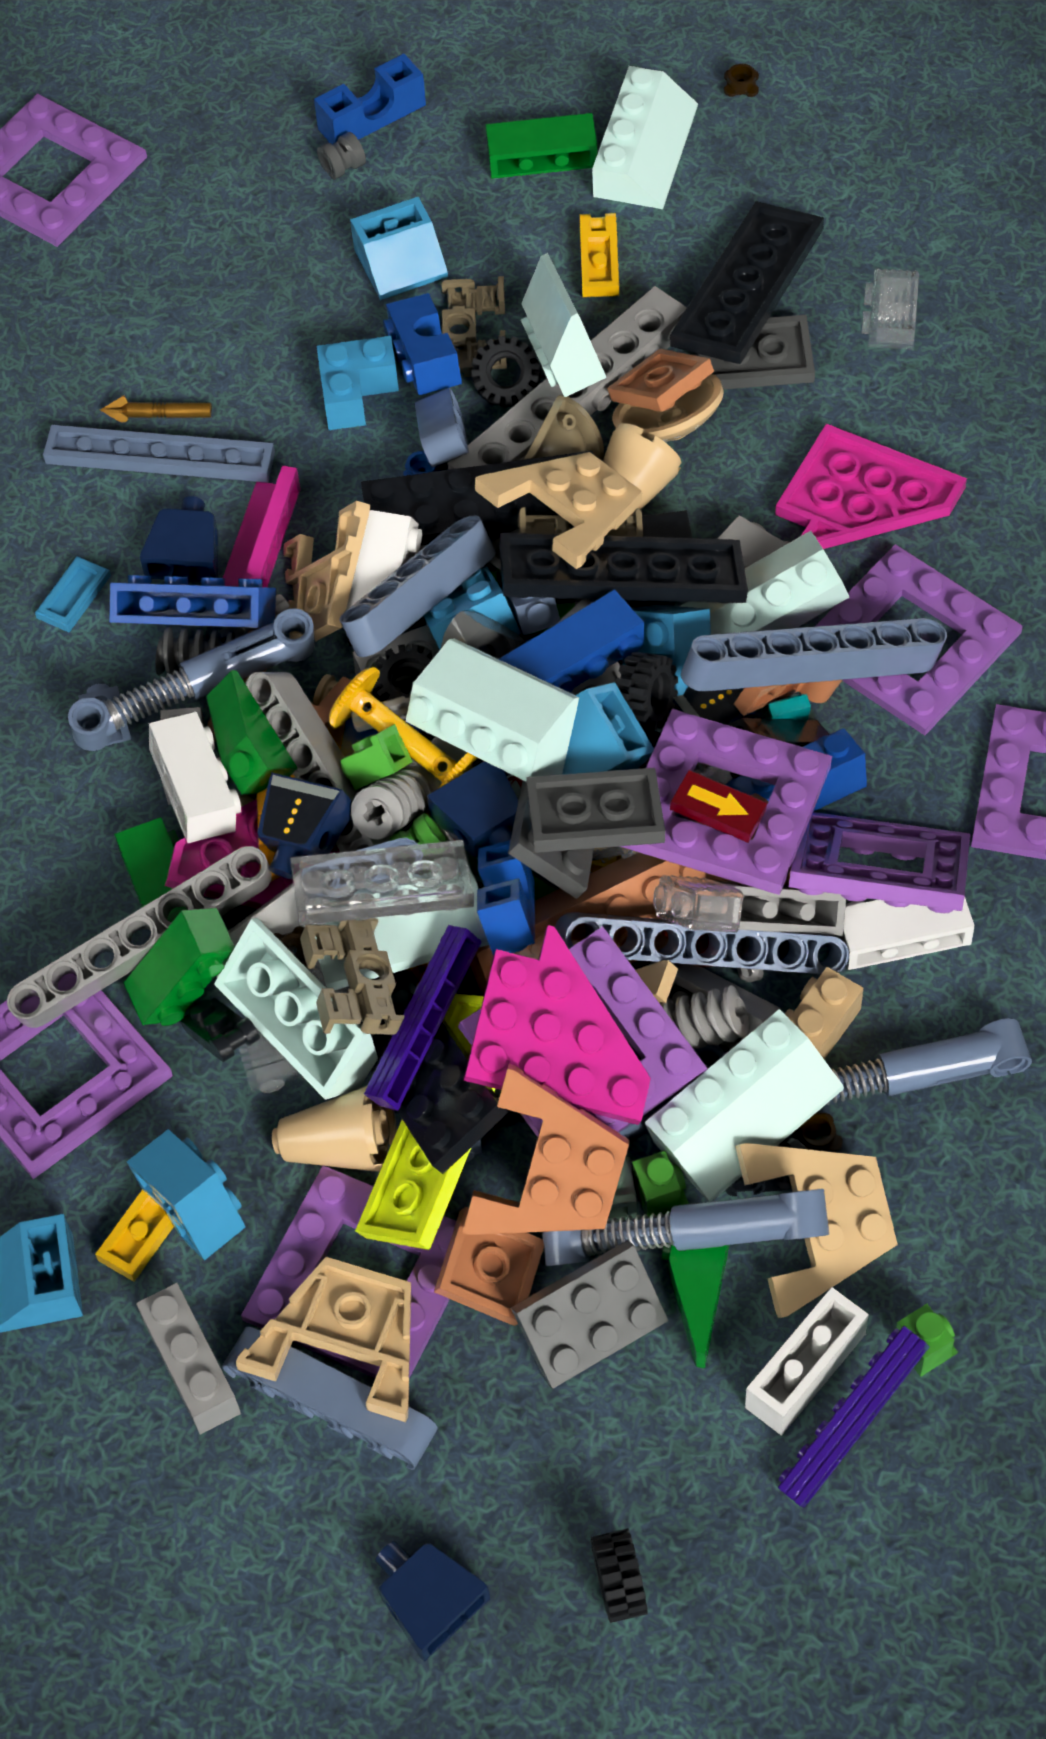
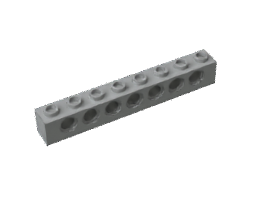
[447,286,687,470]

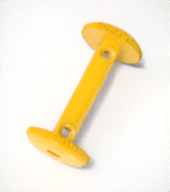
[329,667,481,789]

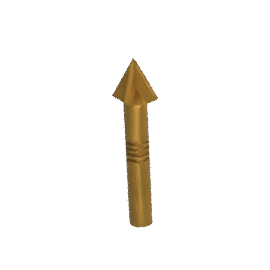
[100,395,212,423]

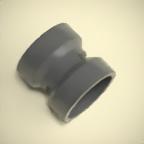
[317,132,366,180]

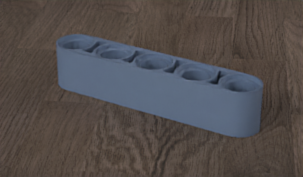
[339,515,496,657]
[222,1327,438,1470]

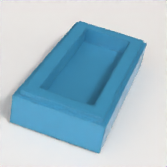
[35,556,111,632]

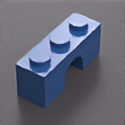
[314,54,426,144]
[383,293,462,395]
[477,840,535,955]

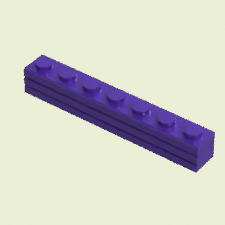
[364,925,482,1111]
[777,1325,930,1508]

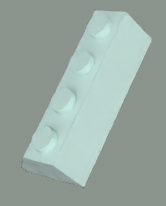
[592,66,698,209]
[521,253,607,397]
[681,531,849,635]
[406,638,580,781]
[304,865,489,990]
[214,918,378,1100]
[645,1009,844,1202]

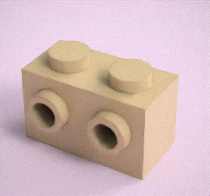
[785,967,864,1060]

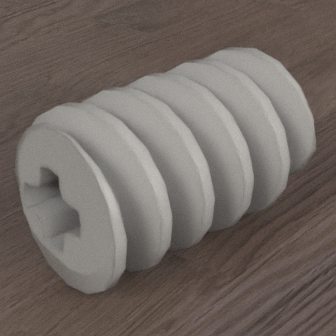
[351,768,433,840]
[661,985,750,1049]

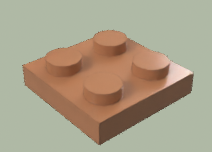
[607,349,714,412]
[434,1207,544,1326]

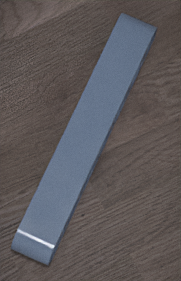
[681,618,947,691]
[555,912,849,974]

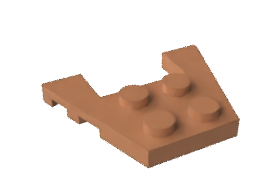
[462,1064,629,1235]

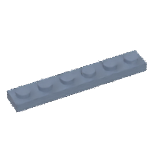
[43,425,275,483]

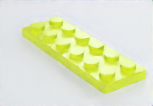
[355,994,495,1250]

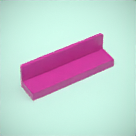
[223,466,300,587]

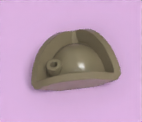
[524,395,604,461]

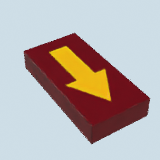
[670,770,767,843]

